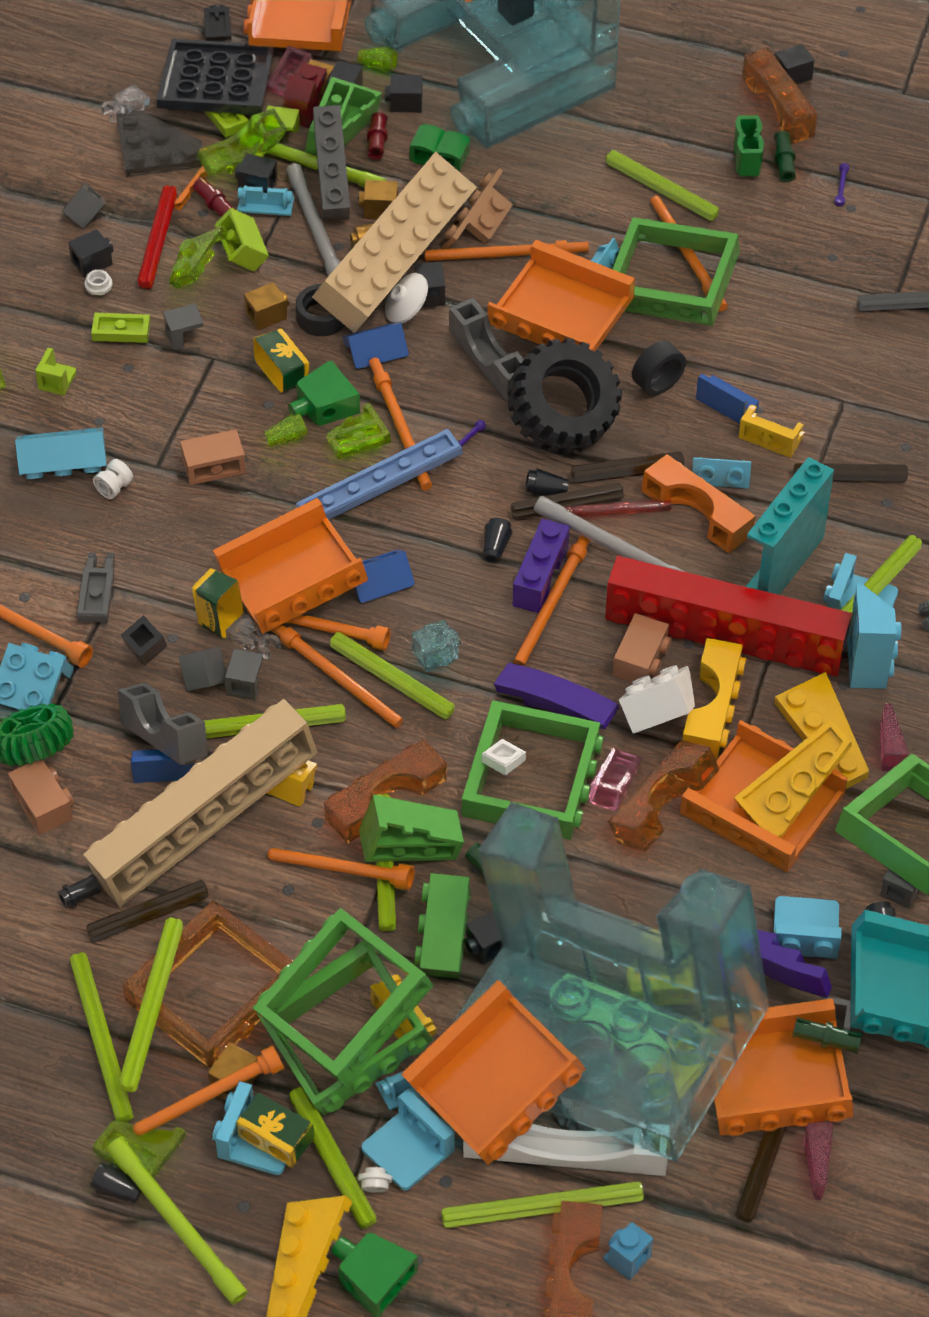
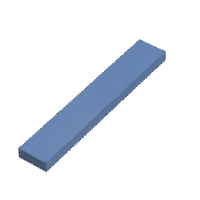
[296,429,463,520]

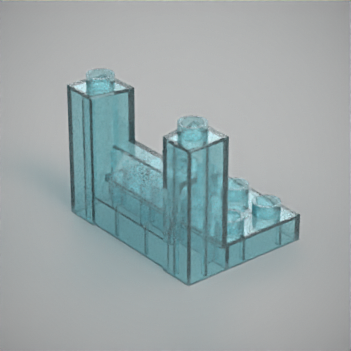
[364,0,620,149]
[451,802,769,1162]

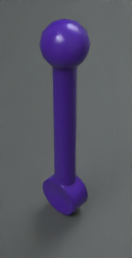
[834,163,850,207]
[458,420,486,447]

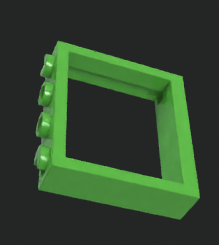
[613,217,740,326]
[462,700,604,840]
[835,754,929,895]
[253,908,434,1087]
[257,941,433,1116]

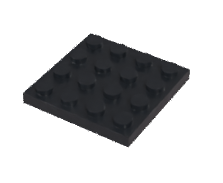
[156,39,275,115]

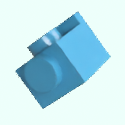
[603,1222,653,1280]

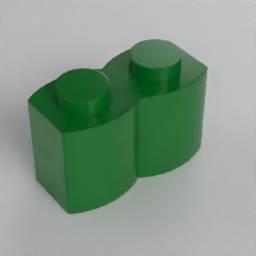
[733,115,764,176]
[409,124,470,172]

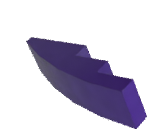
[494,663,619,729]
[715,921,832,998]

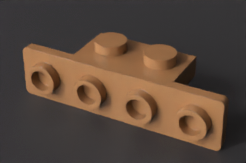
[441,168,513,249]

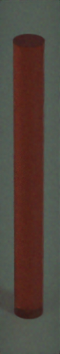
[564,499,672,517]

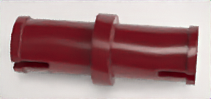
[367,112,388,160]
[193,177,237,217]

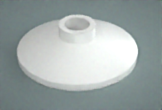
[385,273,428,323]

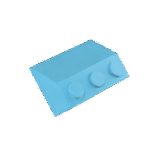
[15,427,107,479]
[847,584,901,689]

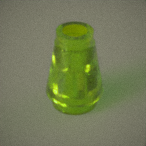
[357,46,398,72]
[264,413,308,447]

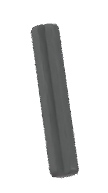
[857,291,929,311]

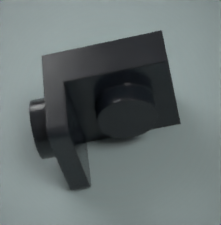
[204,4,232,41]

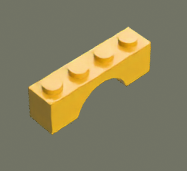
[681,638,746,759]

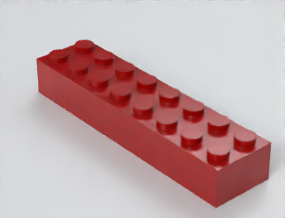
[605,555,852,677]

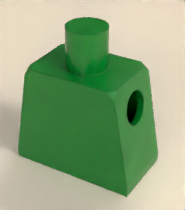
[288,360,360,426]
[331,1233,418,1317]

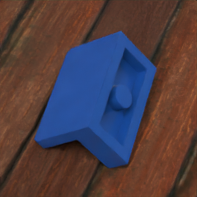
[342,322,409,369]
[696,374,759,424]
[354,549,415,603]
[131,749,195,783]

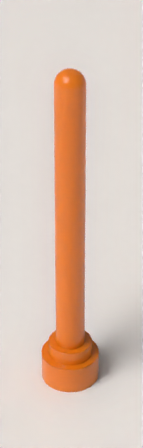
[0,604,93,668]
[286,614,391,651]
[267,848,415,891]
[133,1045,284,1136]

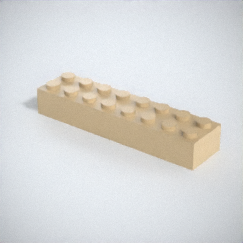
[312,152,477,333]
[83,699,318,907]

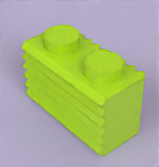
[215,208,269,272]

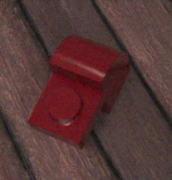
[283,62,327,128]

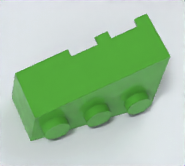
[305,77,382,156]
[359,794,464,862]
[415,873,471,979]

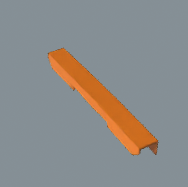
[174,158,214,210]

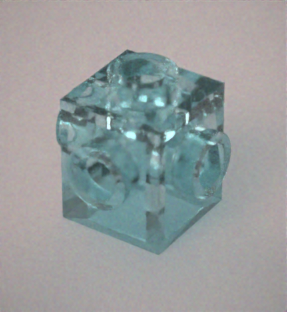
[412,619,461,672]

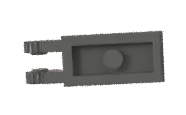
[77,552,115,623]

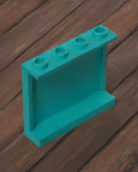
[746,457,834,595]
[850,910,929,1048]

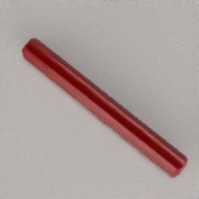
[137,185,177,289]

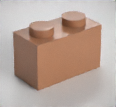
[180,429,246,485]
[612,613,672,682]
[8,760,74,835]

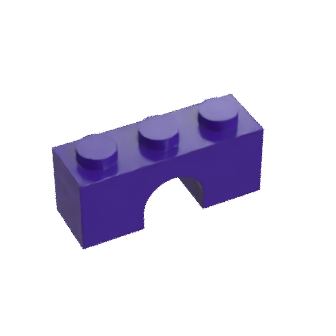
[512,518,570,613]

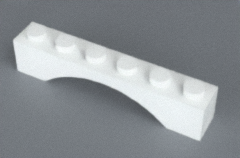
[463,1124,670,1176]

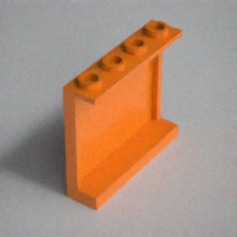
[244,0,352,51]
[487,240,635,352]
[213,498,368,634]
[680,720,848,873]
[401,980,586,1165]
[702,998,854,1136]

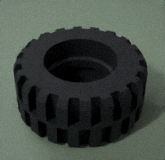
[507,338,622,454]

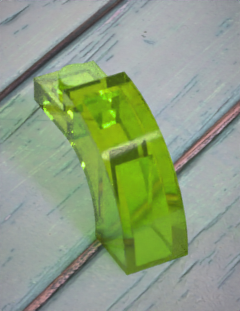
[196,108,288,177]

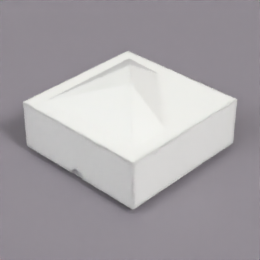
[482,739,526,776]

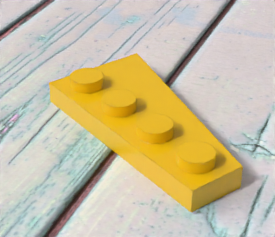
[774,672,869,789]
[734,719,852,838]
[266,1195,352,1317]

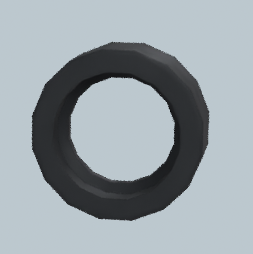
[296,284,345,336]
[632,341,686,396]

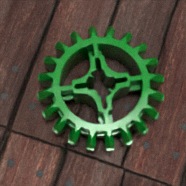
[0,703,74,766]

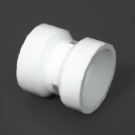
[93,459,134,499]

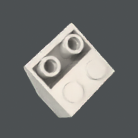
[619,665,695,733]

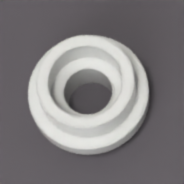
[85,270,113,295]
[358,1167,392,1193]

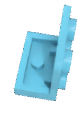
[823,553,898,610]
[0,642,74,710]
[774,896,841,959]
[212,1081,300,1175]
[362,1089,455,1191]

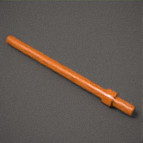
[650,196,728,312]
[425,240,589,261]
[369,357,432,490]
[513,535,591,666]
[271,624,403,728]

